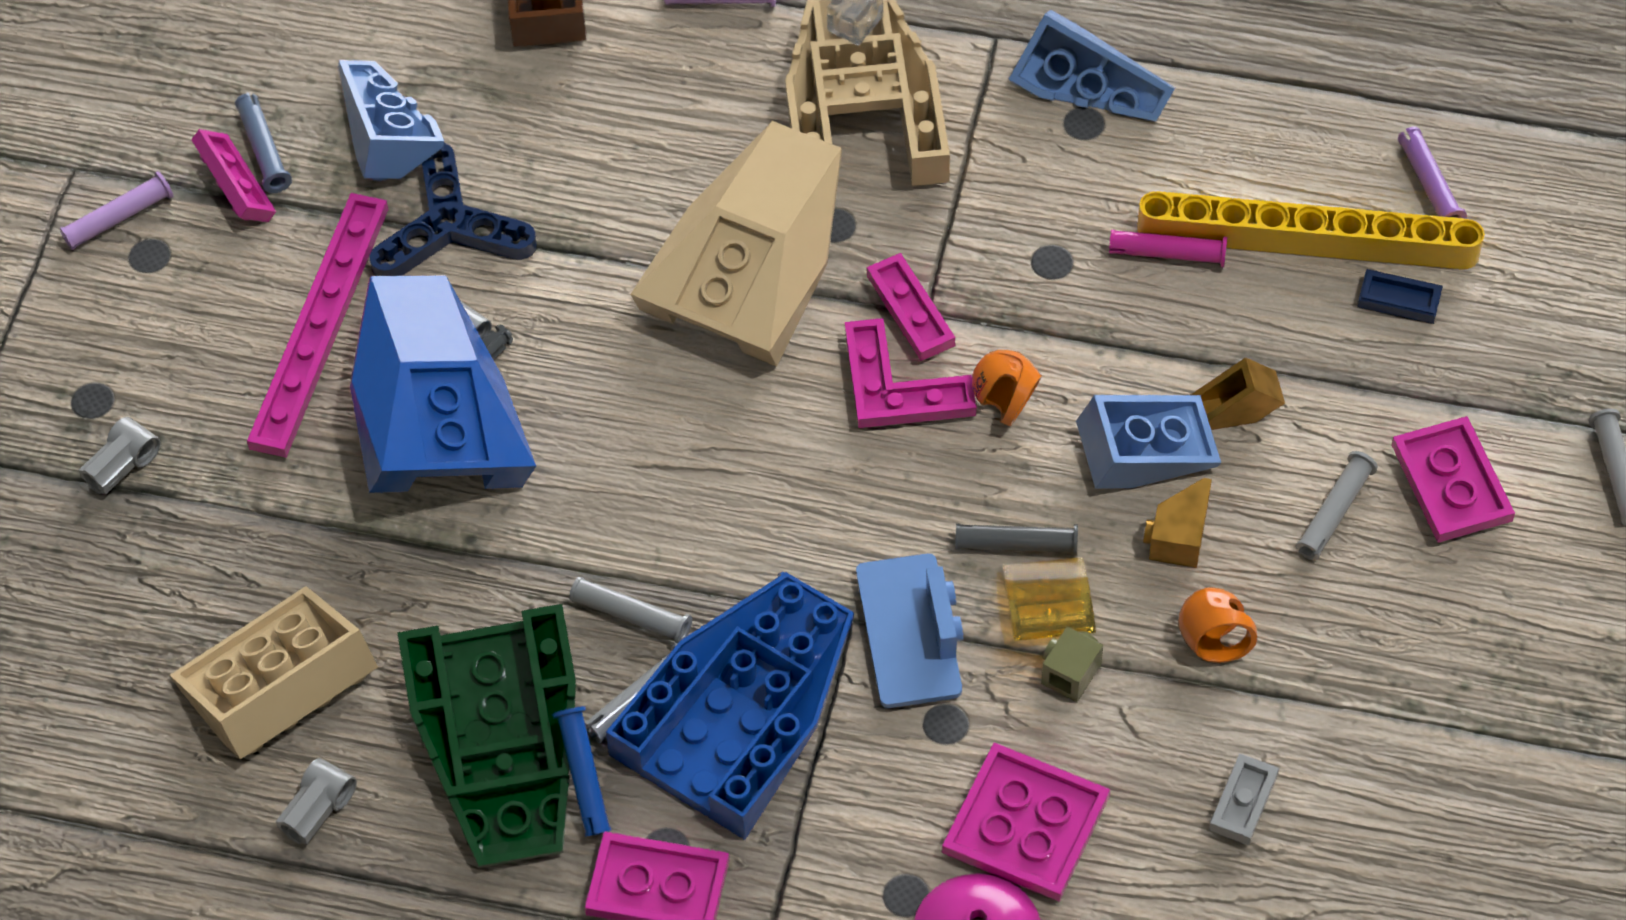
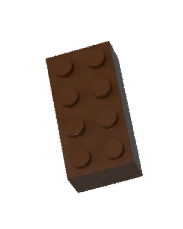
[508,0,587,47]

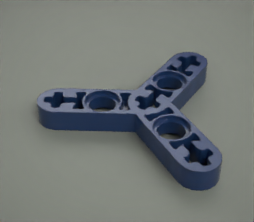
[369,143,537,276]

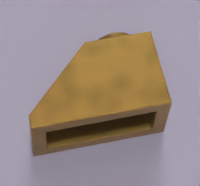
[1190,357,1285,430]
[1143,478,1212,568]

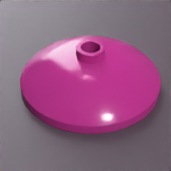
[914,874,1040,920]

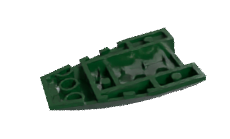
[397,604,577,868]

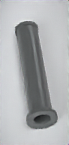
[955,523,1078,556]

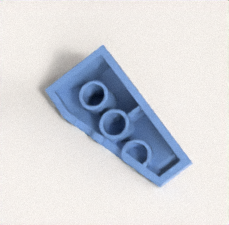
[1008,10,1175,121]
[338,60,444,181]

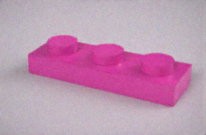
[191,129,276,222]
[866,253,956,361]

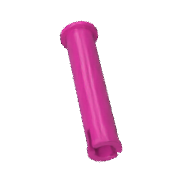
[1109,229,1227,268]

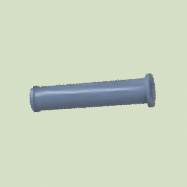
[235,93,292,193]

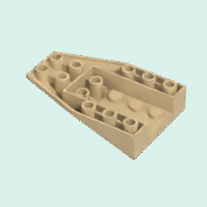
[630,121,842,367]

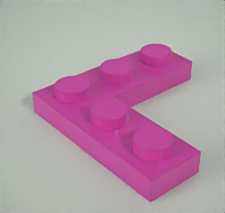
[845,318,977,428]

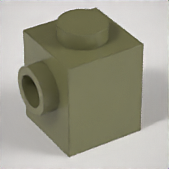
[1041,627,1103,702]

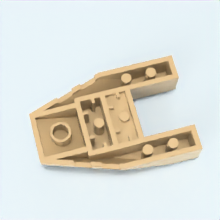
[785,0,950,186]

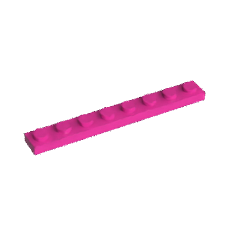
[247,193,388,458]

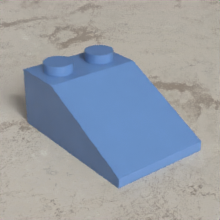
[1076,395,1221,489]

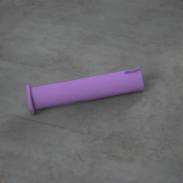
[1398,127,1467,219]

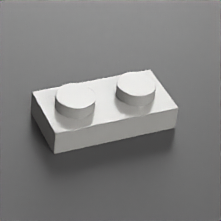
[1209,753,1279,845]

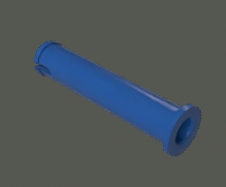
[552,706,612,837]

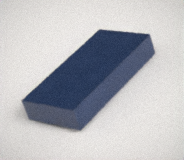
[1357,269,1443,324]

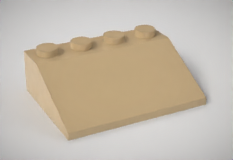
[170,586,378,759]

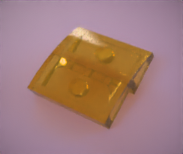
[1002,557,1096,641]

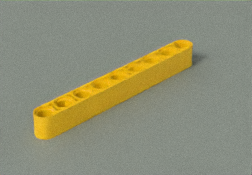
[1137,191,1485,269]

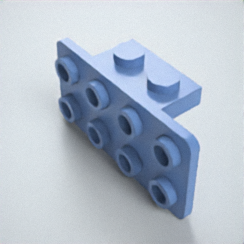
[856,553,963,708]

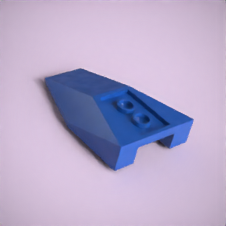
[350,275,536,493]
[606,572,854,840]

